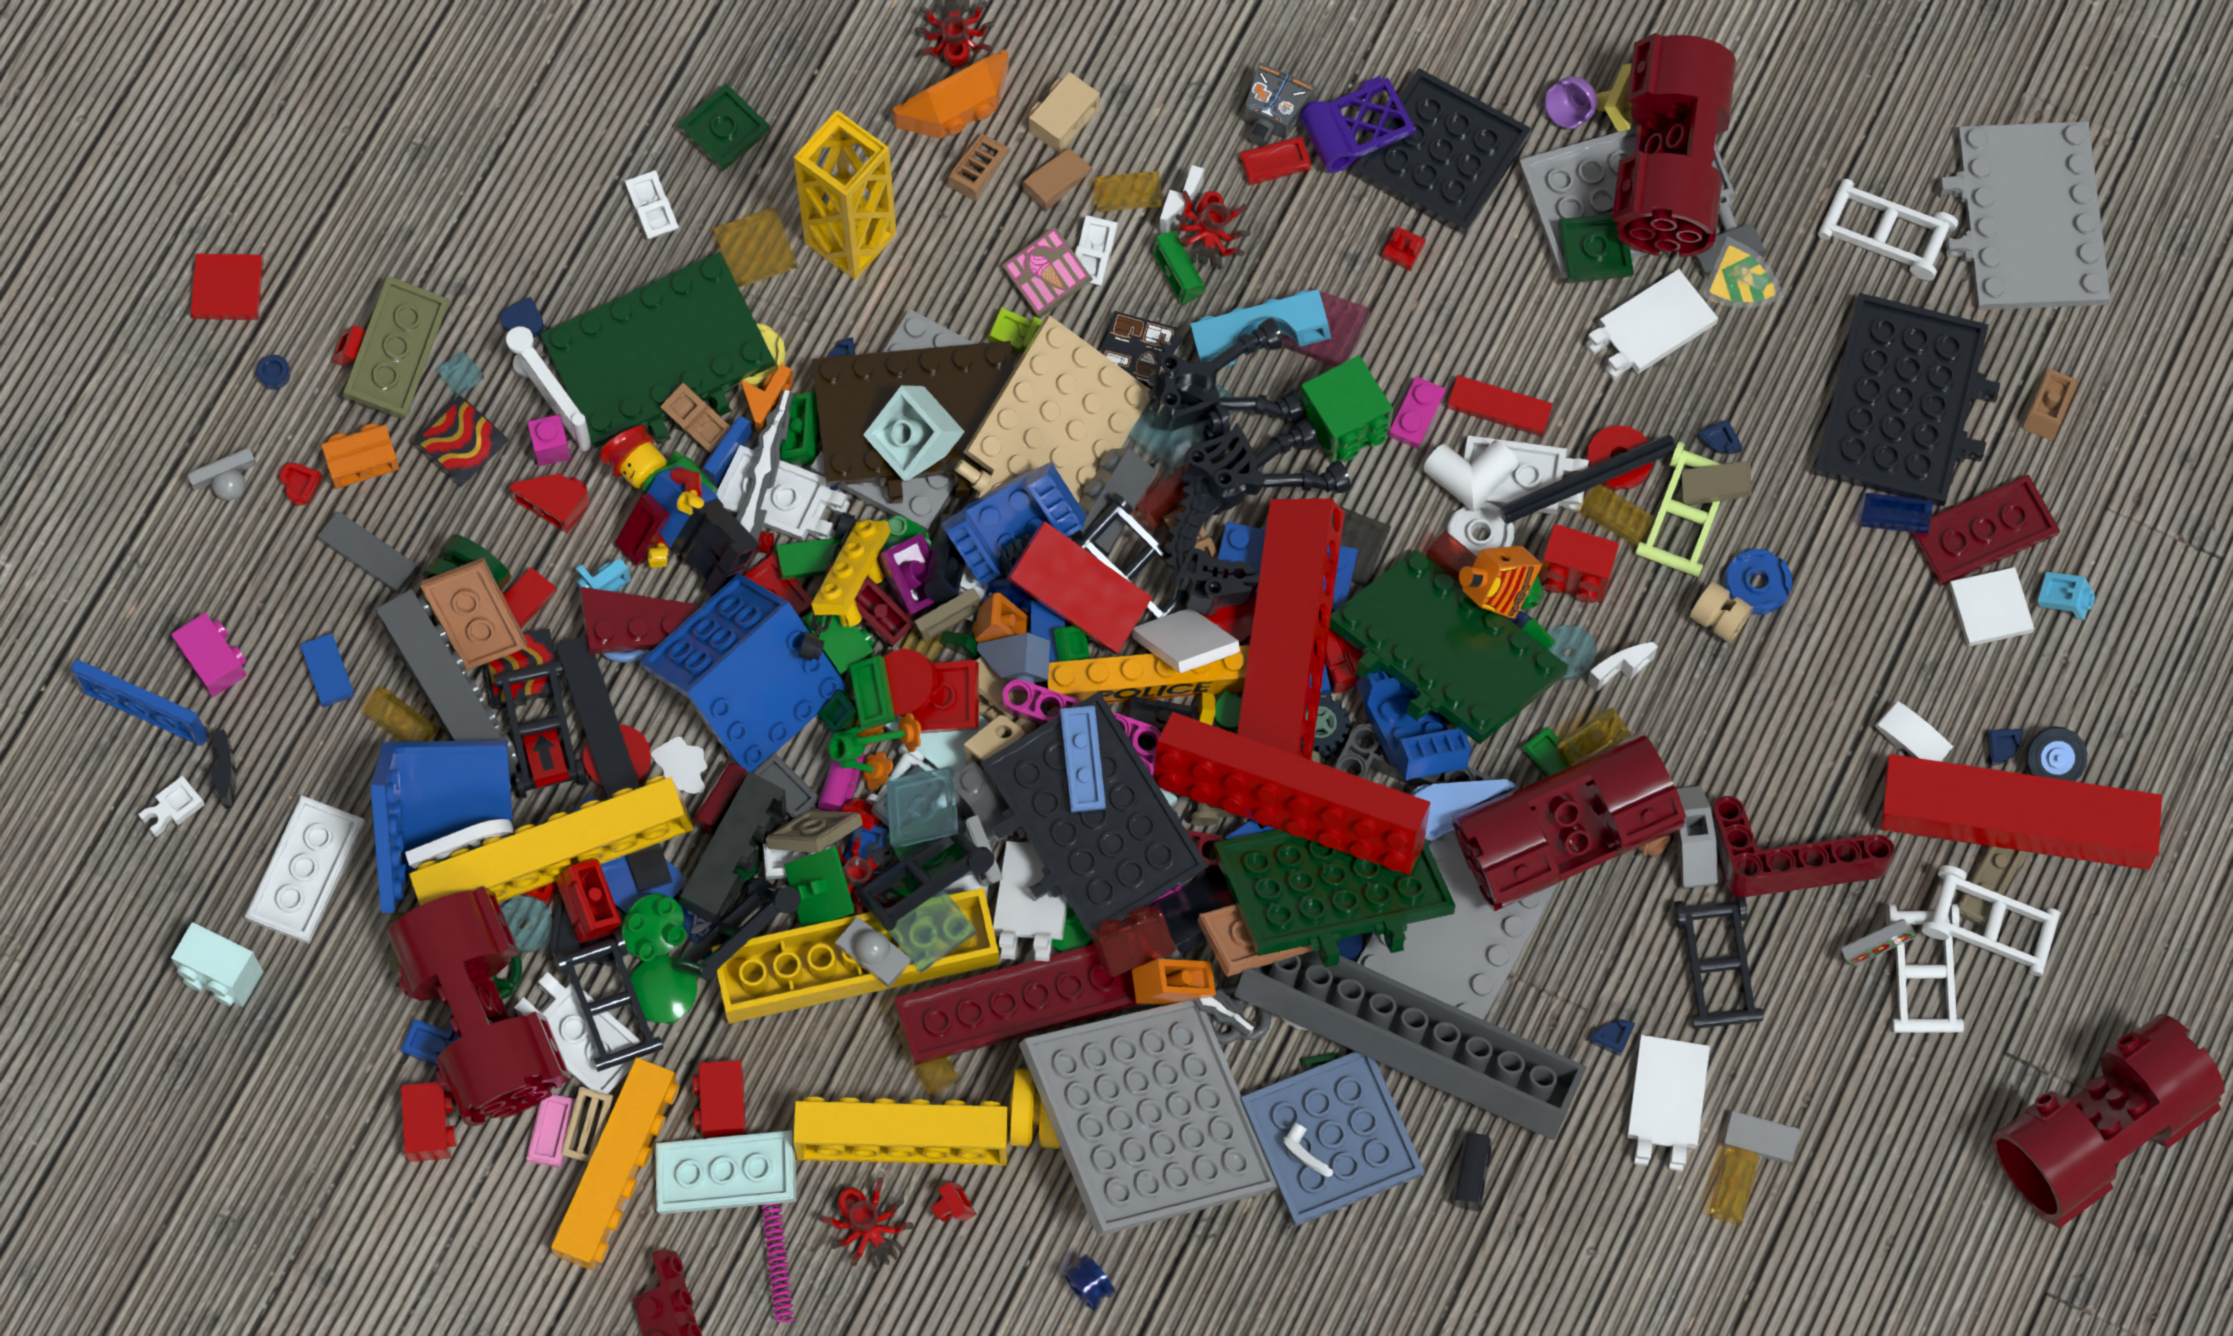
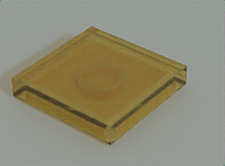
[713,207,798,288]

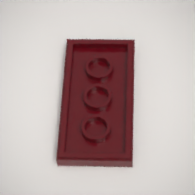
[1909,474,2060,587]

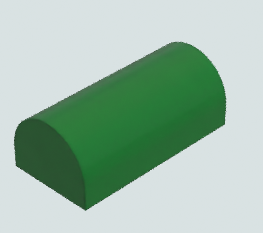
[1152,231,1206,305]
[781,391,818,465]

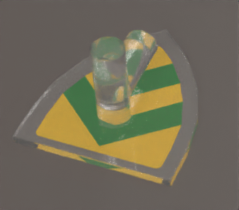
[1702,237,1784,309]

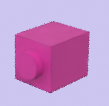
[528,414,571,467]

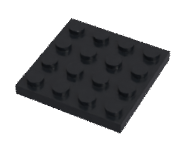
[1353,68,1532,235]

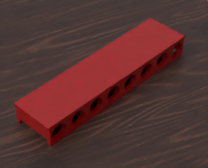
[1237,498,1345,760]
[1880,754,2162,870]

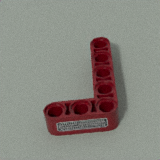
[1712,796,1895,897]

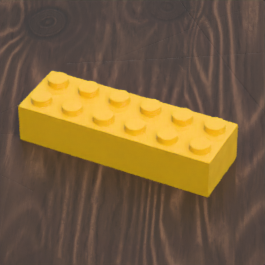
[793,1097,1009,1166]

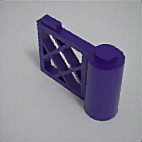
[1299,76,1415,173]

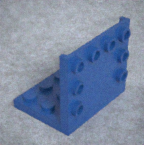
[639,573,847,773]
[371,740,514,913]

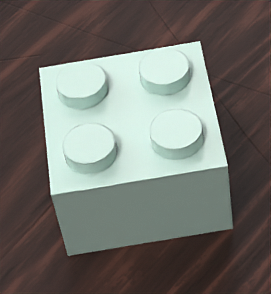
[171,922,263,1007]

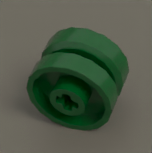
[423,534,511,591]

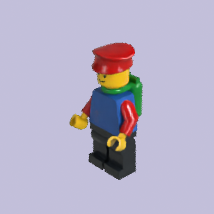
[600,425,760,596]

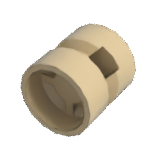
[1690,581,1754,643]

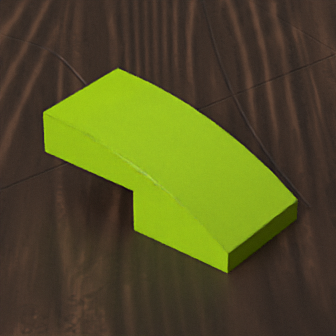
[987,307,1043,353]

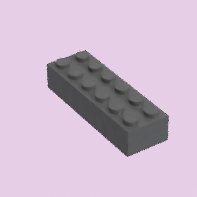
[376,589,519,781]

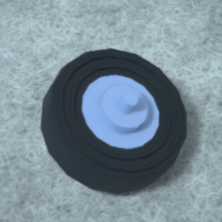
[2025,726,2088,781]

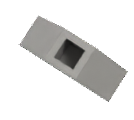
[1673,786,1718,889]

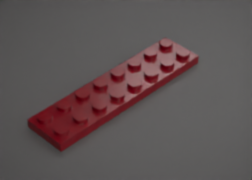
[894,927,1168,1066]

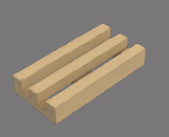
[561,1087,615,1162]

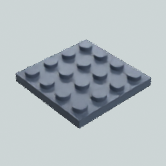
[1241,1051,1425,1227]

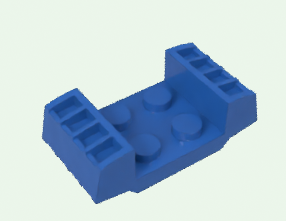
[941,461,1086,585]
[1356,669,1471,781]

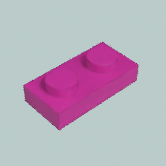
[1388,376,1446,449]

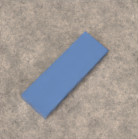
[1060,706,1106,813]

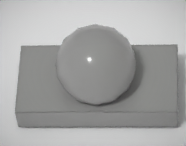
[188,448,257,501]
[835,917,911,988]

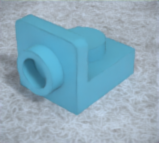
[576,558,631,592]
[2037,572,2095,620]

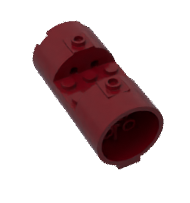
[1612,33,1736,257]
[1452,733,1686,912]
[387,886,572,1126]
[1992,1014,2225,1229]

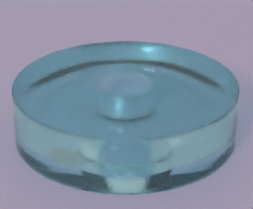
[1549,625,1597,680]
[502,897,553,953]

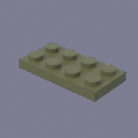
[342,275,450,420]

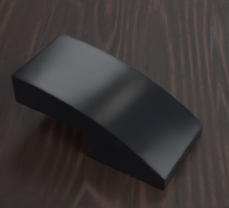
[209,729,236,809]

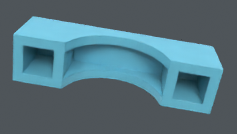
[1190,289,1331,367]

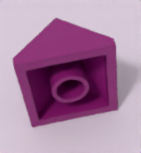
[877,533,935,615]

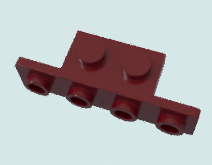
[633,1250,702,1336]

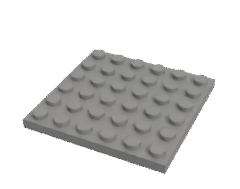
[1019,1001,1278,1237]

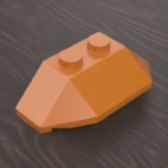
[892,49,1009,138]

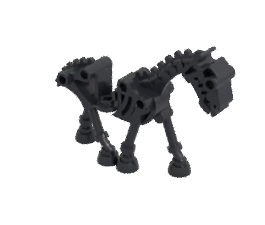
[1148,318,1351,616]

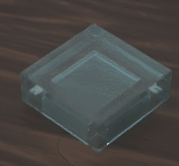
[437,351,484,397]

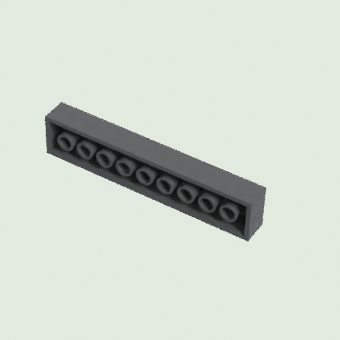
[1235,950,1587,1141]

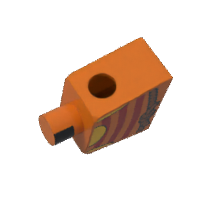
[1459,546,1543,619]

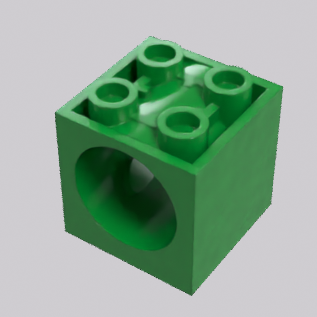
[1300,355,1393,463]

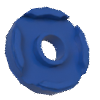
[1724,549,1792,615]

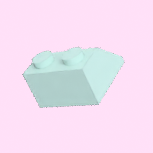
[864,385,965,481]

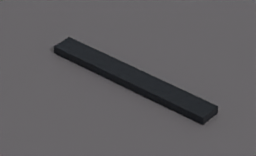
[556,635,673,893]

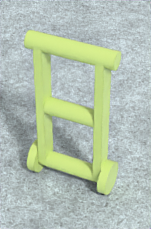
[1636,441,1736,578]

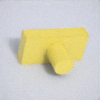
[1596,63,1633,132]

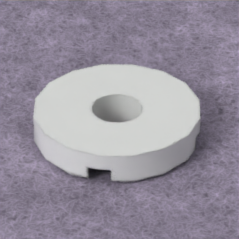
[1447,502,1514,566]

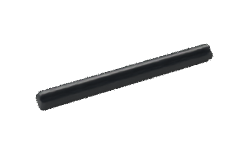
[1499,434,1677,524]

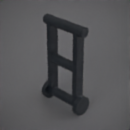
[1070,492,1188,621]
[494,660,588,799]
[854,816,995,931]
[672,878,800,980]
[1674,895,1763,1029]
[552,929,664,1072]

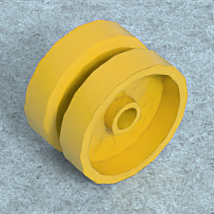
[1009,1068,1060,1149]

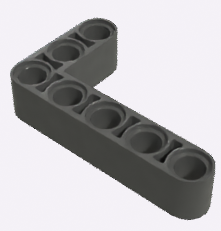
[1335,724,1497,788]

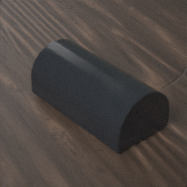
[924,531,966,603]
[1452,1133,1492,1212]

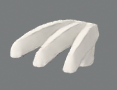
[1283,1123,1333,1177]

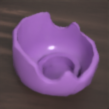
[1544,76,1598,129]

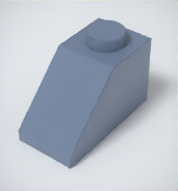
[977,633,1050,684]

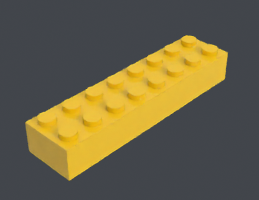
[409,776,694,906]
[712,888,999,1024]

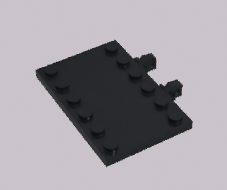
[1814,293,2001,506]
[981,692,1208,940]

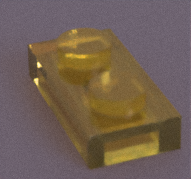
[1094,171,1162,212]

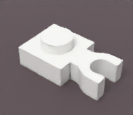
[138,776,205,837]

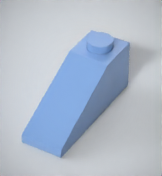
[1411,779,1519,841]

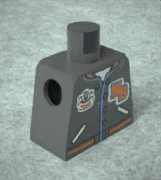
[1244,62,1316,145]

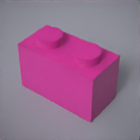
[171,612,247,698]

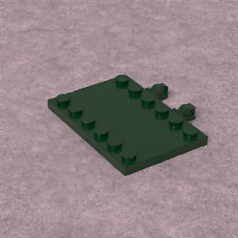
[541,251,776,449]
[1329,549,1569,744]
[1213,829,1456,968]

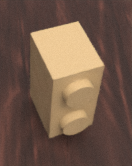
[1028,72,1100,154]

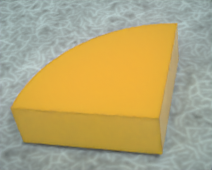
[1197,692,1216,725]

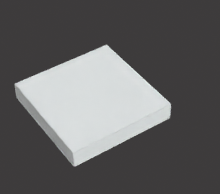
[1949,567,2034,647]

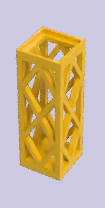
[794,110,897,280]

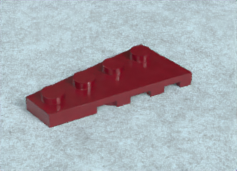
[579,587,702,654]

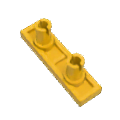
[811,520,891,627]

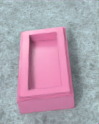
[526,1094,576,1168]

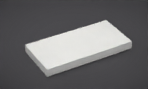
[245,795,365,944]

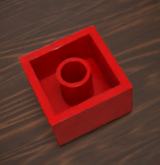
[1539,524,1620,603]

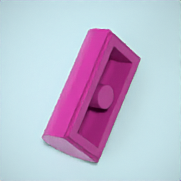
[818,753,865,812]

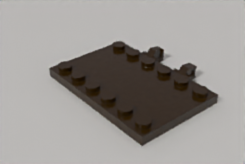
[812,341,1014,504]

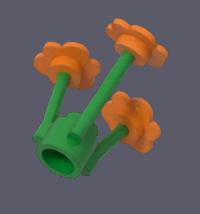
[828,713,921,791]

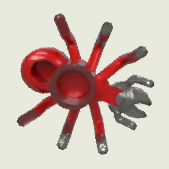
[915,0,995,68]
[1175,190,1251,270]
[833,829,902,915]
[819,1177,913,1271]

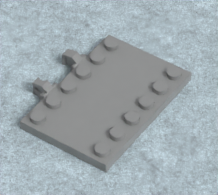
[1939,121,2111,310]
[1357,829,1560,1020]

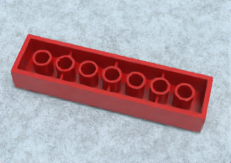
[1154,712,1431,875]

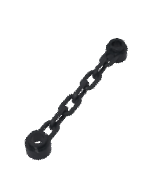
[798,512,859,662]

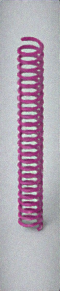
[761,1203,795,1322]

